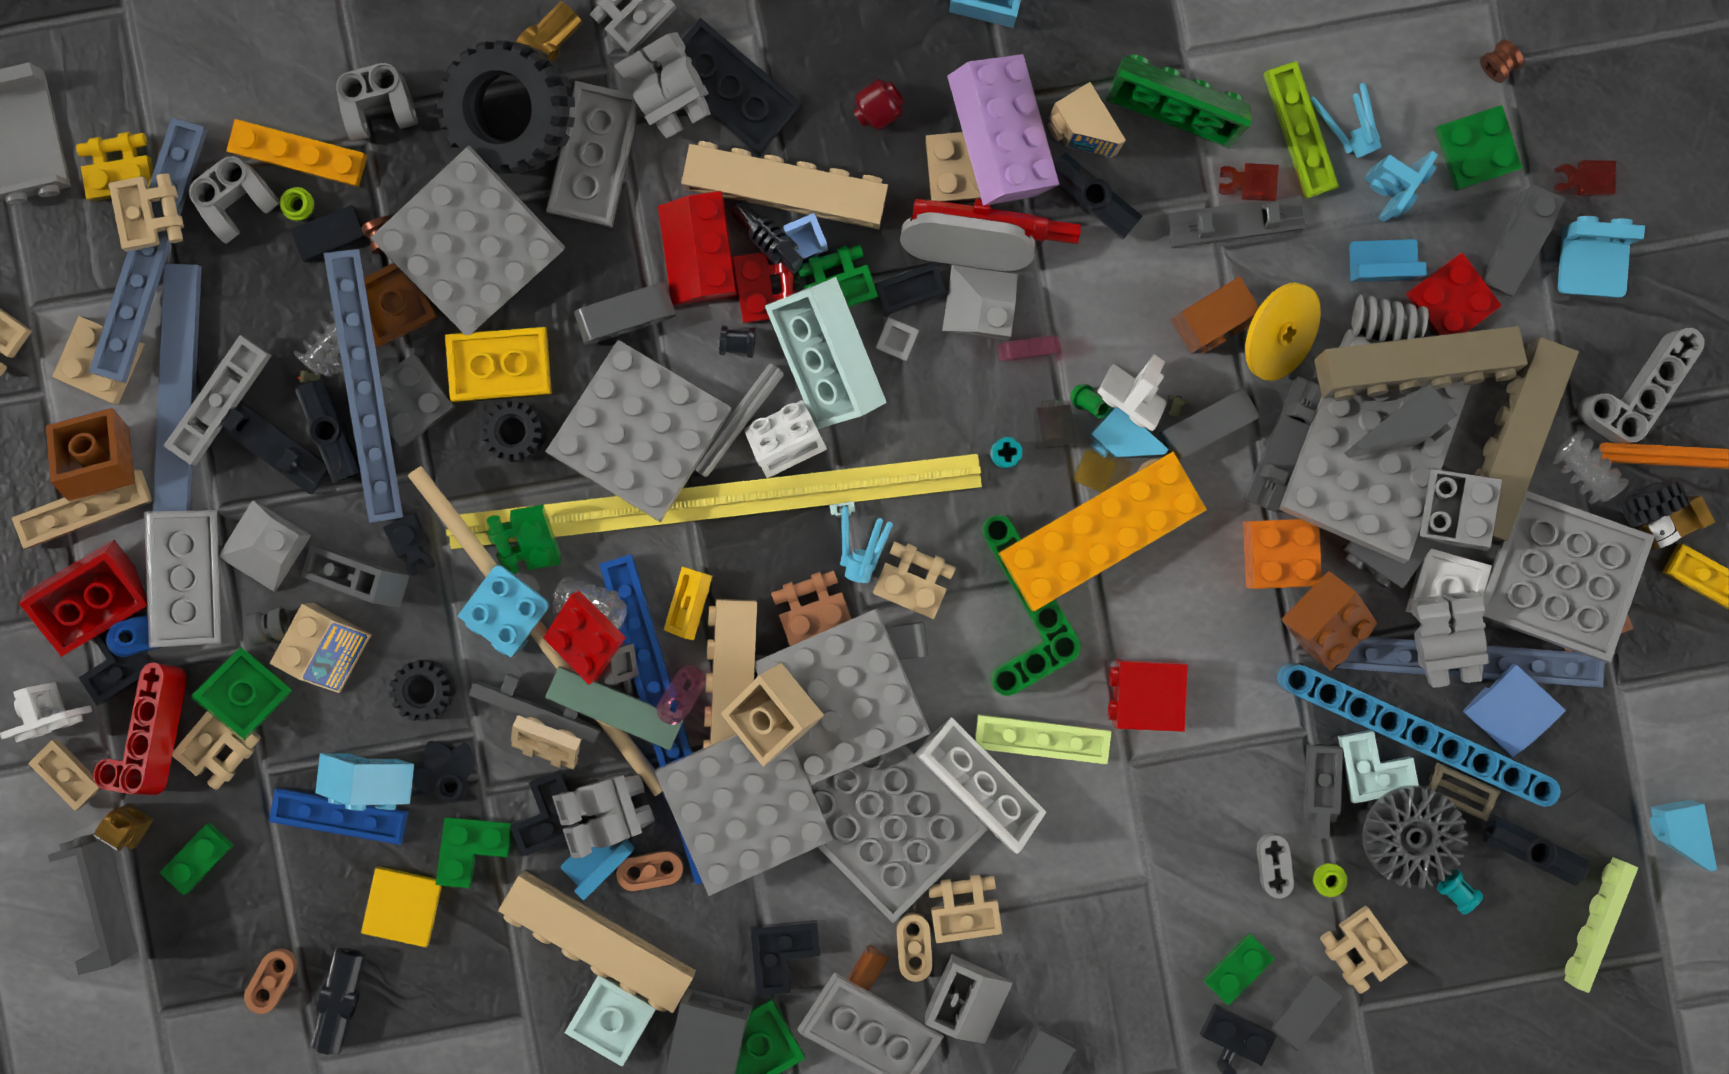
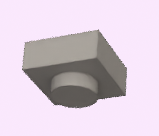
[875,317,919,362]

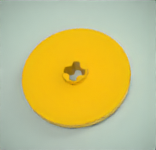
[1245,282,1321,381]

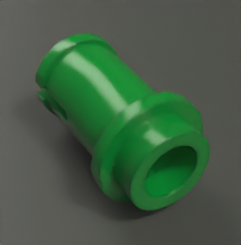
[1070,384,1112,419]

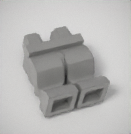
[614,32,711,139]
[1408,590,1489,688]
[552,775,655,858]

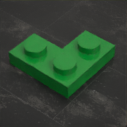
[435,817,512,888]

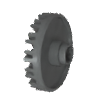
[1363,785,1468,889]

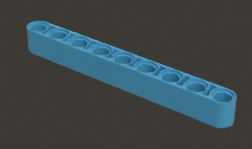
[1277,663,1561,807]

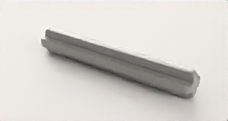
[694,364,784,477]

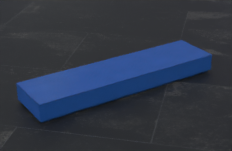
[269,788,409,845]

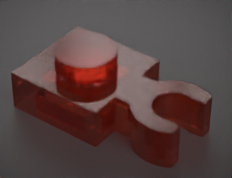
[1554,160,1616,196]
[1218,163,1279,201]

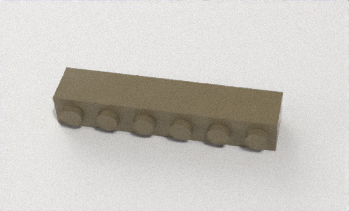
[1314,326,1528,401]
[1474,337,1579,541]

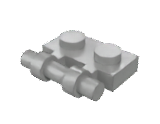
[589,0,677,55]

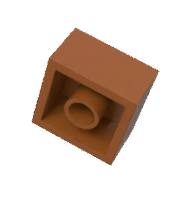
[1170,276,1259,354]
[46,408,135,501]
[1281,571,1378,672]

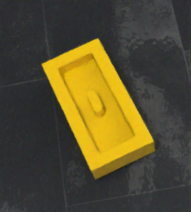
[663,566,713,640]

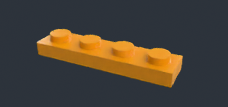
[226,119,367,188]

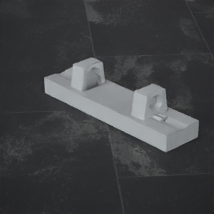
[164,335,272,466]

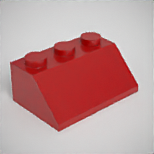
[658,191,738,306]
[18,539,148,657]

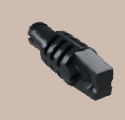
[732,200,804,275]

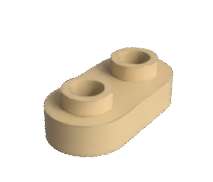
[896,912,932,982]

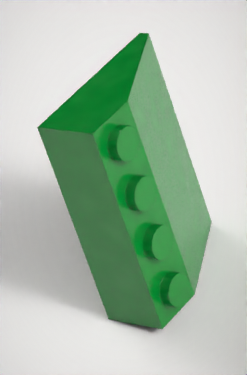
[1106,54,1252,149]

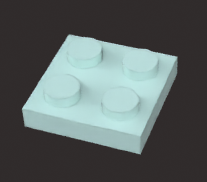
[565,975,656,1066]

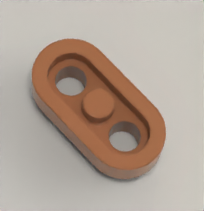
[616,850,684,891]
[244,948,298,1014]

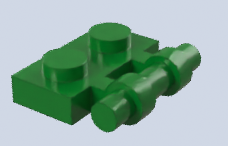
[798,244,878,308]
[487,504,562,575]

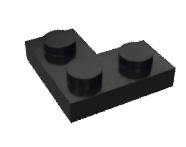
[79,619,154,706]
[510,769,583,857]
[750,920,821,996]

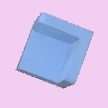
[783,213,828,261]

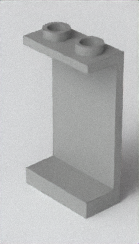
[0,62,71,205]

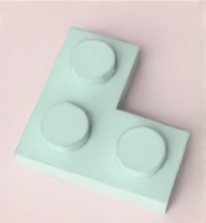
[1338,730,1419,803]

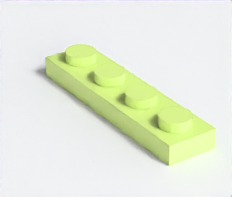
[975,714,1111,764]
[1564,857,1639,993]

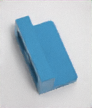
[1349,239,1427,282]
[561,839,635,901]

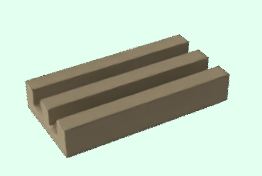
[1425,762,1501,821]

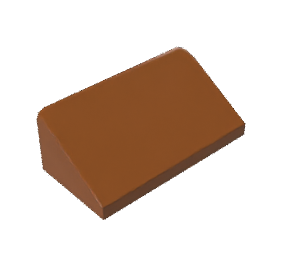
[846,945,889,991]

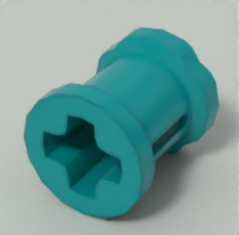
[990,437,1023,468]
[1437,869,1483,915]

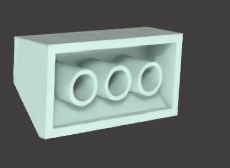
[765,277,887,429]

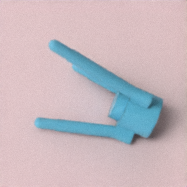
[1310,83,1382,158]
[840,506,893,583]

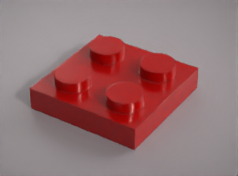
[1405,252,1502,336]
[543,590,626,685]

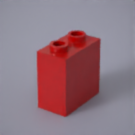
[1108,659,1188,732]

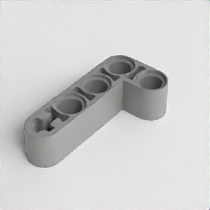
[1578,328,1704,443]

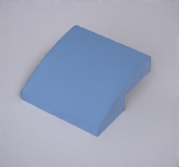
[1463,664,1566,757]

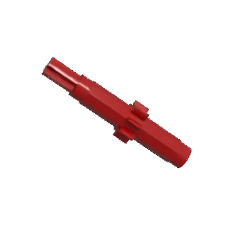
[912,198,1081,245]

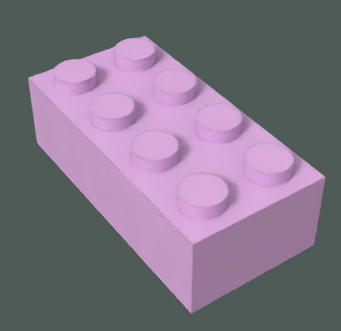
[947,54,1059,206]

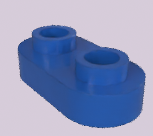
[106,615,161,657]

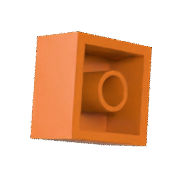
[1243,519,1322,589]

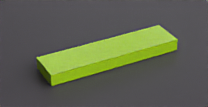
[1263,61,1339,200]

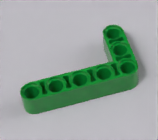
[981,515,1081,696]

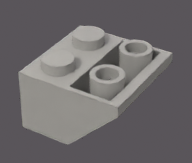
[1419,469,1502,551]
[924,954,1013,1044]

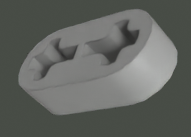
[1257,833,1294,899]

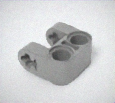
[336,63,418,142]
[189,157,280,244]

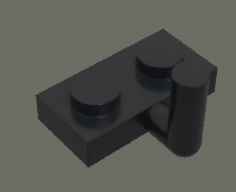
[1200,1004,1276,1074]

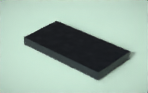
[657,18,803,157]

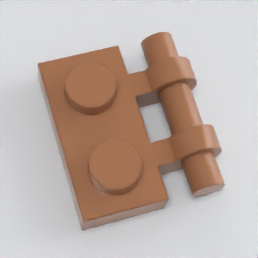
[771,570,851,646]

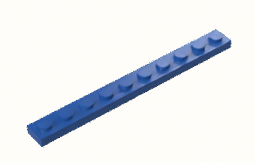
[599,554,703,885]

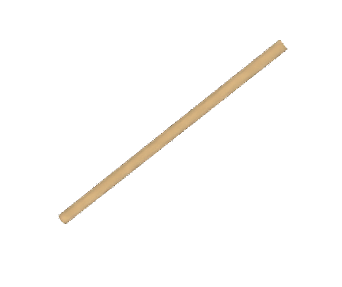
[408,466,663,796]

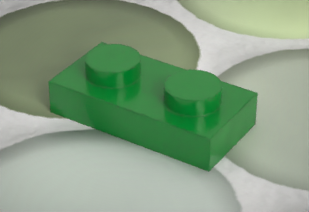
[160,823,234,896]
[1202,933,1275,1006]

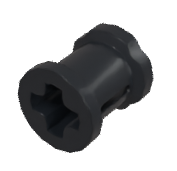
[719,325,756,358]

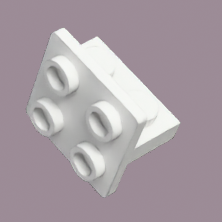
[1098,354,1167,431]
[744,400,827,478]
[0,682,93,742]

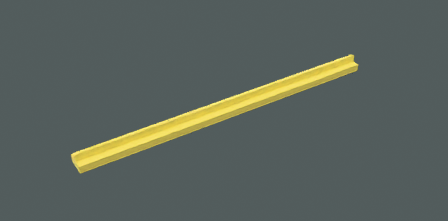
[446,454,982,549]

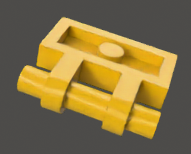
[76,132,154,202]

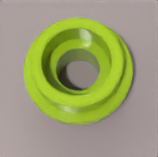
[280,187,314,221]
[1313,863,1347,897]

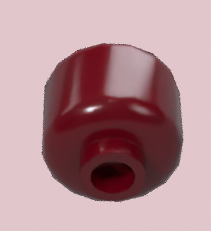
[853,79,905,130]

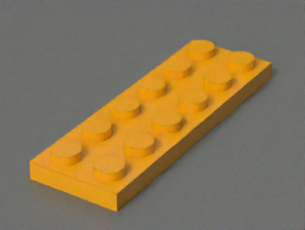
[998,452,1207,611]

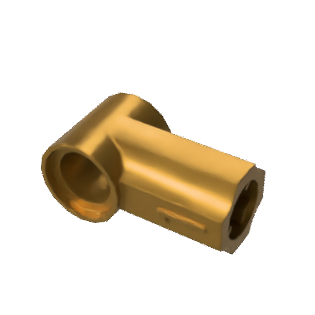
[516,1,583,61]

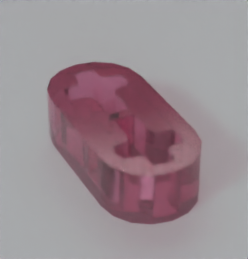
[996,335,1061,362]
[656,665,706,725]

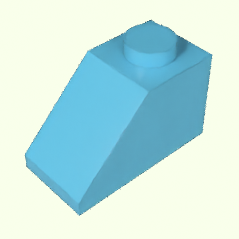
[1088,407,1169,458]
[1650,799,1717,872]

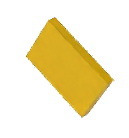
[445,327,552,402]

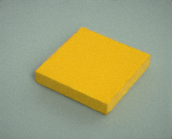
[361,866,442,947]

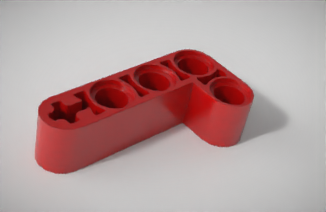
[93,662,187,796]

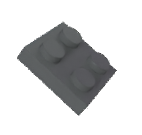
[380,354,456,448]

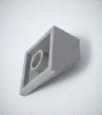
[942,265,1018,341]
[218,500,311,592]

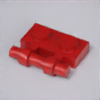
[733,252,799,324]

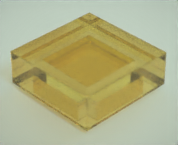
[1072,450,1117,493]

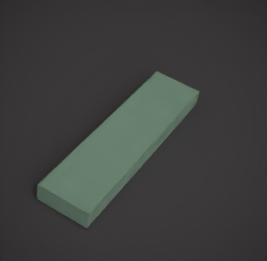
[545,666,684,750]

